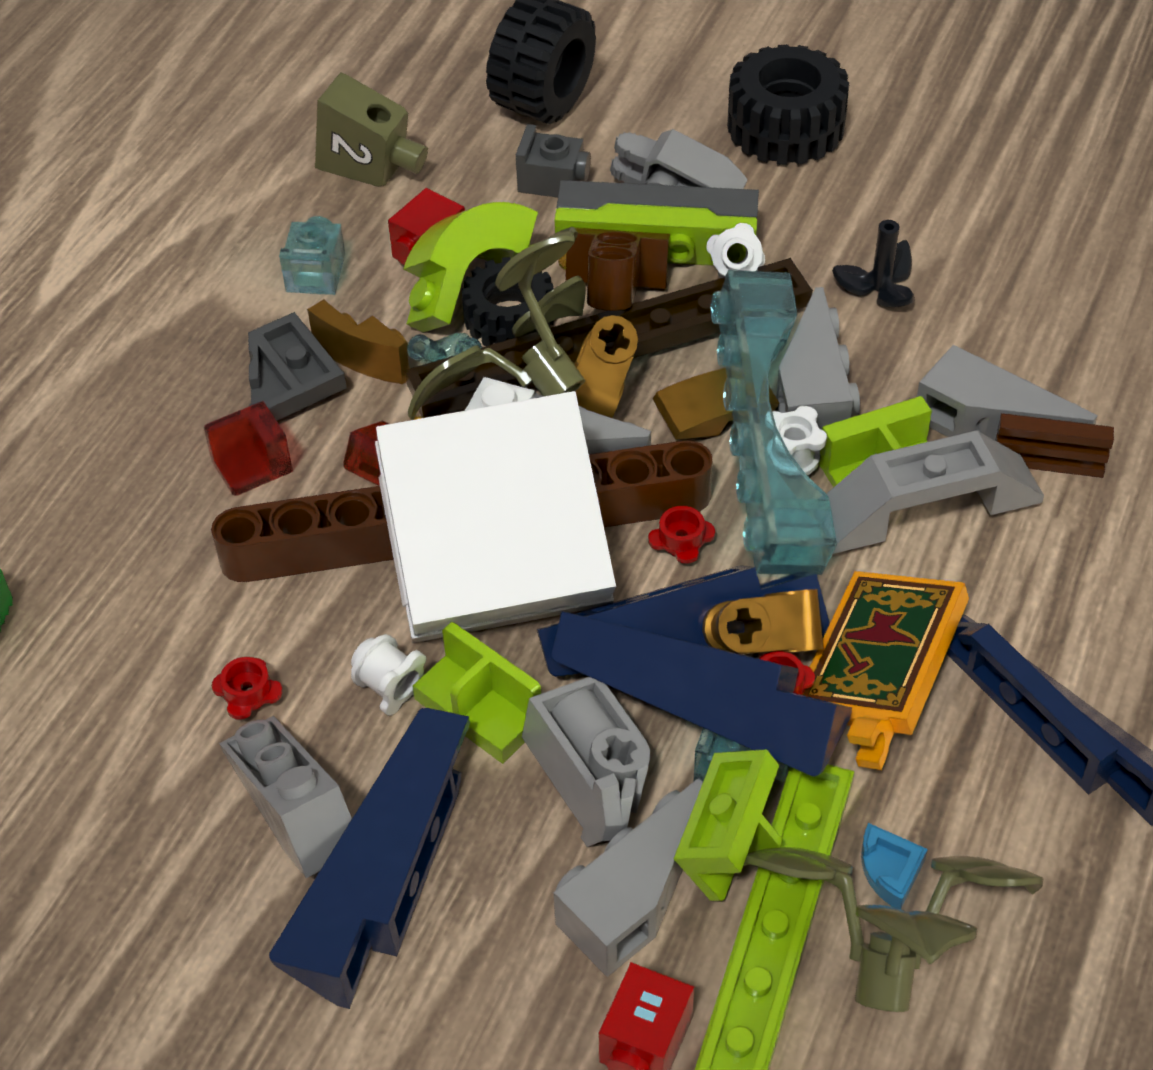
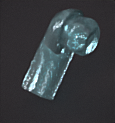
[407,333,482,365]

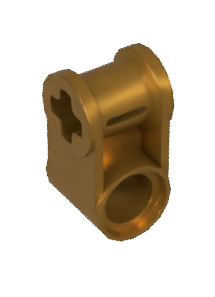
[574,315,638,418]
[702,589,824,654]

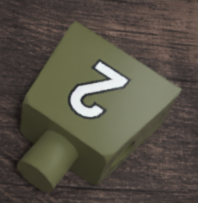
[315,72,428,187]

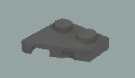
[248,312,347,430]

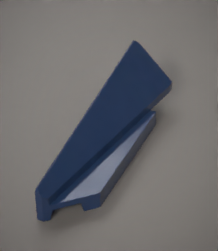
[537,565,830,677]
[552,611,852,776]
[946,614,1153,826]
[269,708,470,1009]

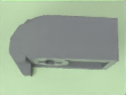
[522,677,650,847]

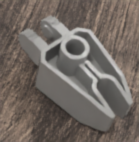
[610,129,748,189]

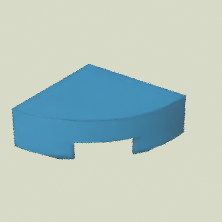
[861,823,928,909]

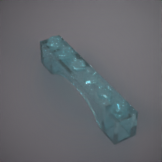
[711,270,837,575]

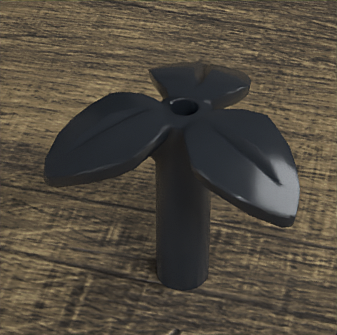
[832,220,915,307]

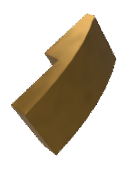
[307,299,410,384]
[652,364,779,440]

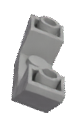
[812,430,1044,554]

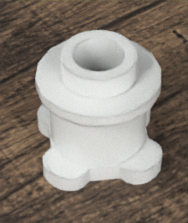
[706,223,765,279]
[764,406,827,478]
[351,634,426,716]

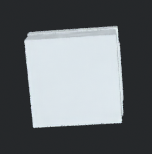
[375,391,616,643]

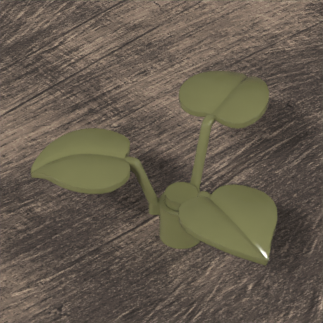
[408,227,586,420]
[743,847,1044,1012]

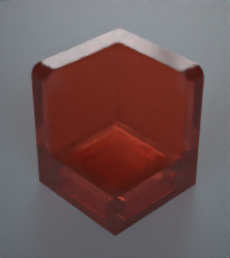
[204,401,293,496]

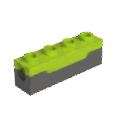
[555,180,759,266]

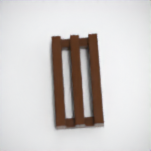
[995,413,1114,478]

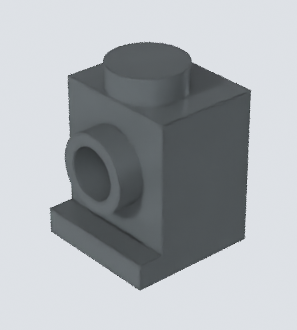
[515,124,591,198]

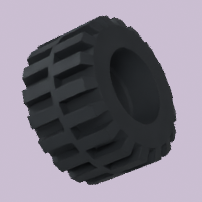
[486,0,596,124]
[727,44,849,165]

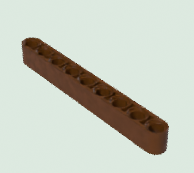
[211,441,713,582]

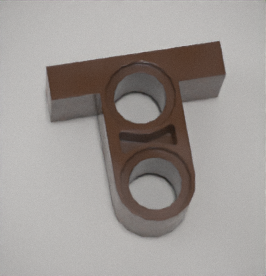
[565,227,670,311]

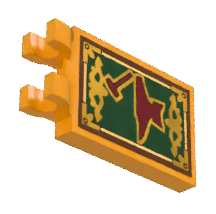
[802,571,969,770]

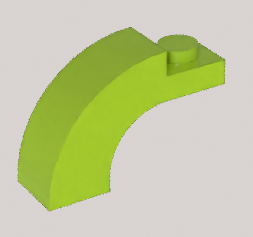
[403,202,538,332]

